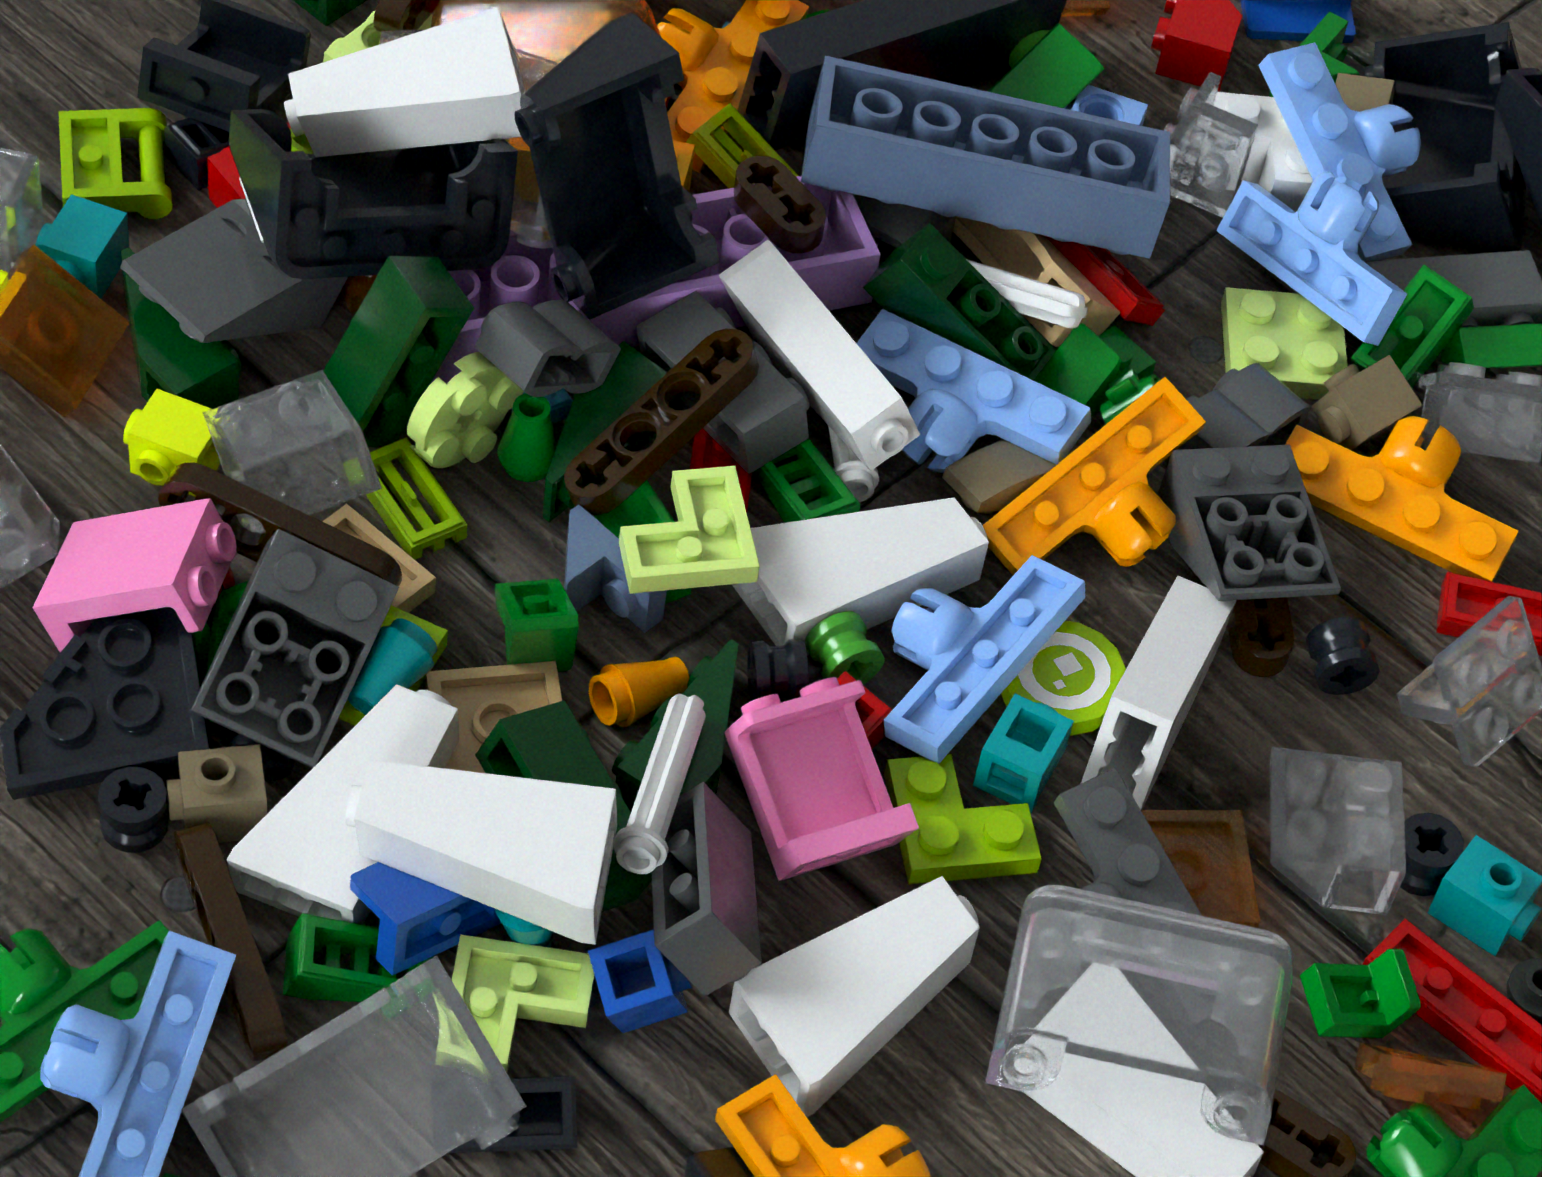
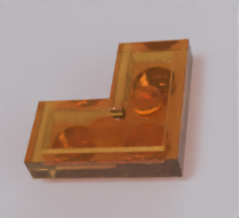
[1355,1042,1507,1110]

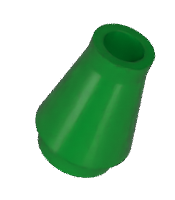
[497,393,558,482]

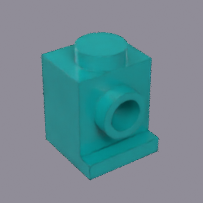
[973,693,1074,813]

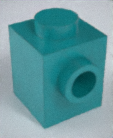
[35,194,129,303]
[1427,835,1542,956]

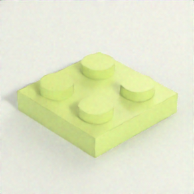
[1221,287,1348,400]

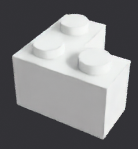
[1199,91,1313,212]

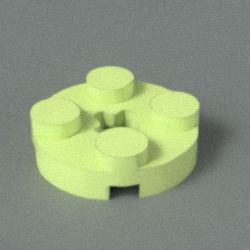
[407,352,524,468]

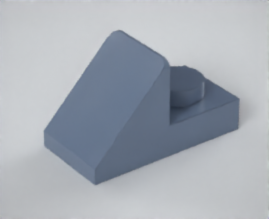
[564,504,667,633]

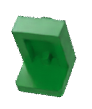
[1299,949,1421,1038]

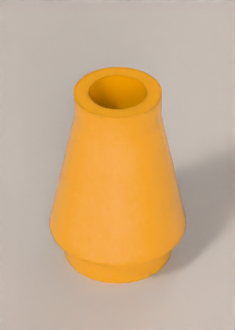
[589,656,690,727]

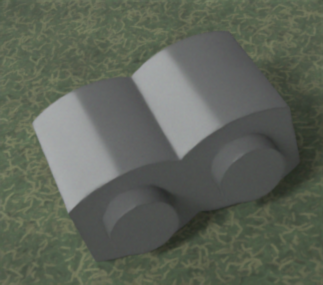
[474,300,621,397]
[1178,363,1311,450]

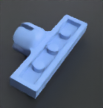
[1258,42,1421,261]
[1216,171,1407,346]
[857,309,1091,473]
[884,555,1085,764]
[40,931,236,1177]

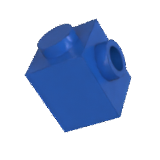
[588,929,693,1033]

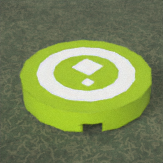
[1001,621,1126,736]

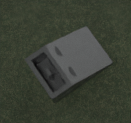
[120,199,348,343]
[1157,445,1341,601]
[191,529,399,768]

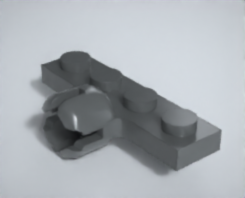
[1049,768,1250,1035]

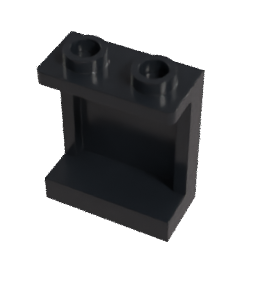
[137,0,311,132]

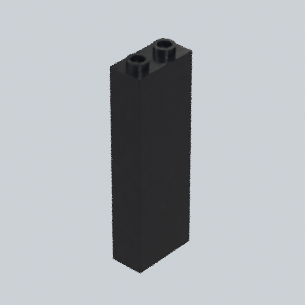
[737,0,1067,150]

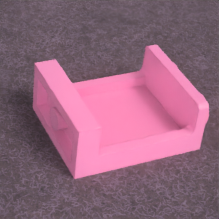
[33,498,236,653]
[724,677,919,881]

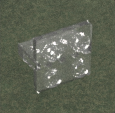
[1164,72,1258,217]
[1418,362,1542,464]
[1396,596,1542,767]

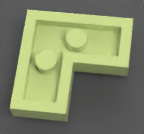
[619,466,760,594]
[437,934,595,1078]

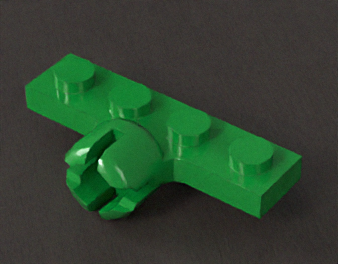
[0,920,169,1123]
[1365,1085,1542,1177]

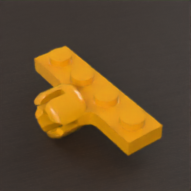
[654,0,809,173]
[982,377,1206,575]
[1285,416,1518,582]
[715,1074,931,1177]

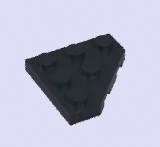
[0,607,212,800]

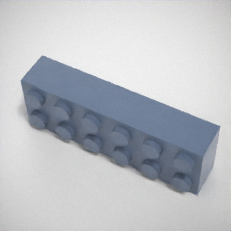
[801,56,1170,259]

